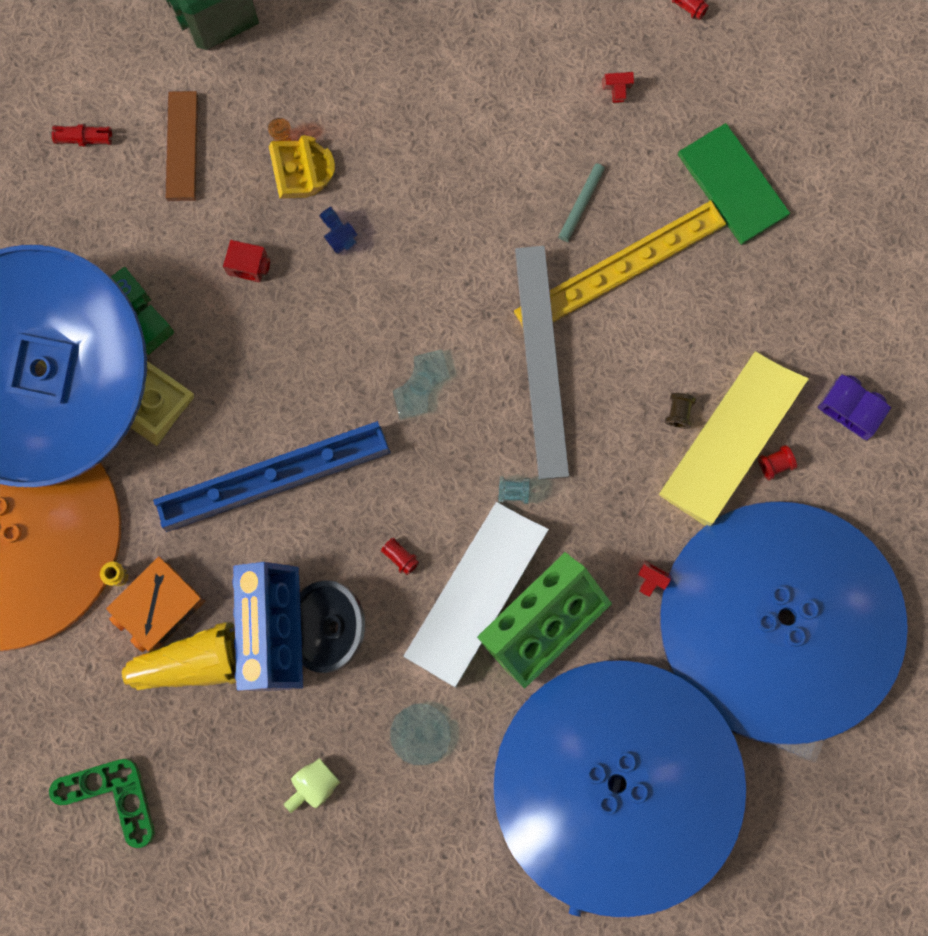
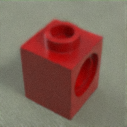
[223,239,270,283]

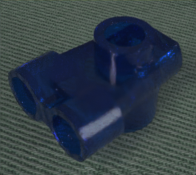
[319,206,358,255]

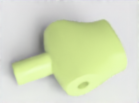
[283,758,340,813]

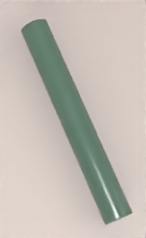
[558,163,605,242]

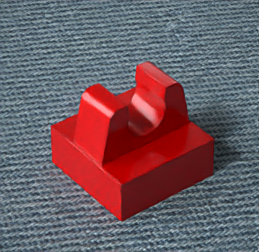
[602,72,634,103]
[638,560,671,597]

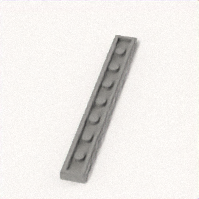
[515,246,569,480]

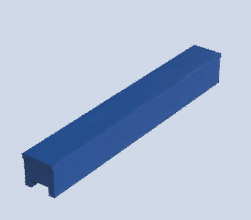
[153,421,391,532]

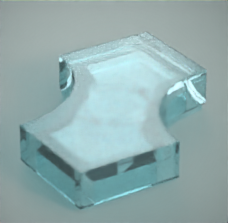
[393,349,449,420]

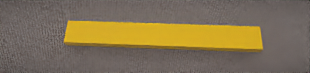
[514,200,726,327]

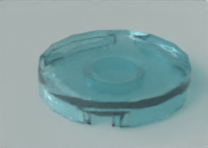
[390,704,451,765]

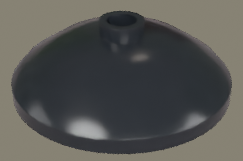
[300,580,365,673]

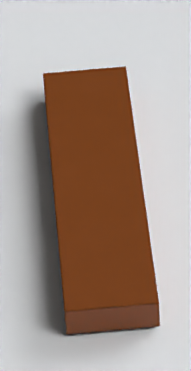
[165,91,198,201]

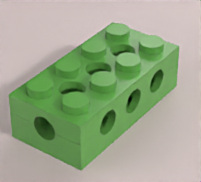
[477,552,612,689]

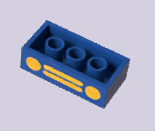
[232,562,303,691]

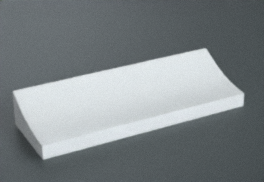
[404,502,549,688]

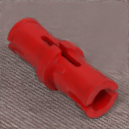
[51,124,112,147]

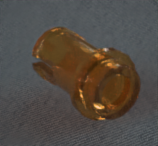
[268,118,292,141]

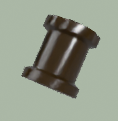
[664,393,697,429]

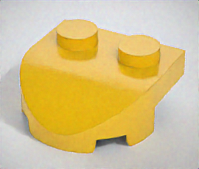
[268,135,335,199]

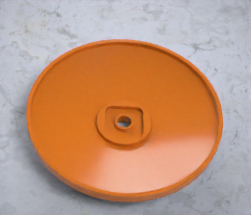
[0,462,121,651]

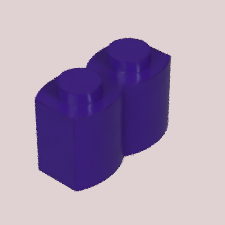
[817,374,891,441]

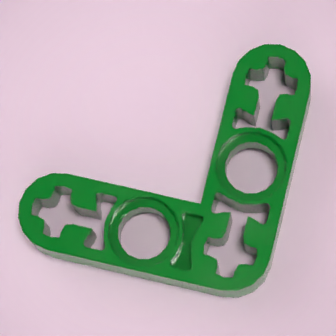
[49,759,155,848]

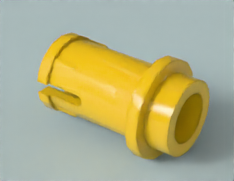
[100,561,129,586]

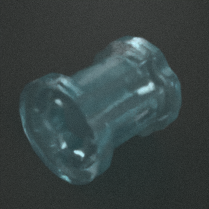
[498,476,530,504]

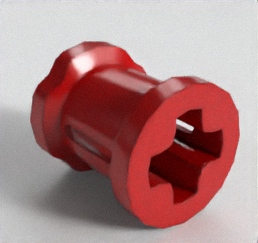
[758,445,797,481]

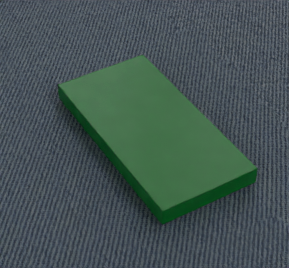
[678,123,790,245]

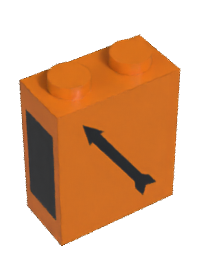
[106,556,206,653]

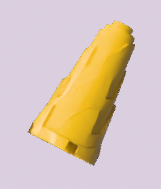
[122,622,236,690]

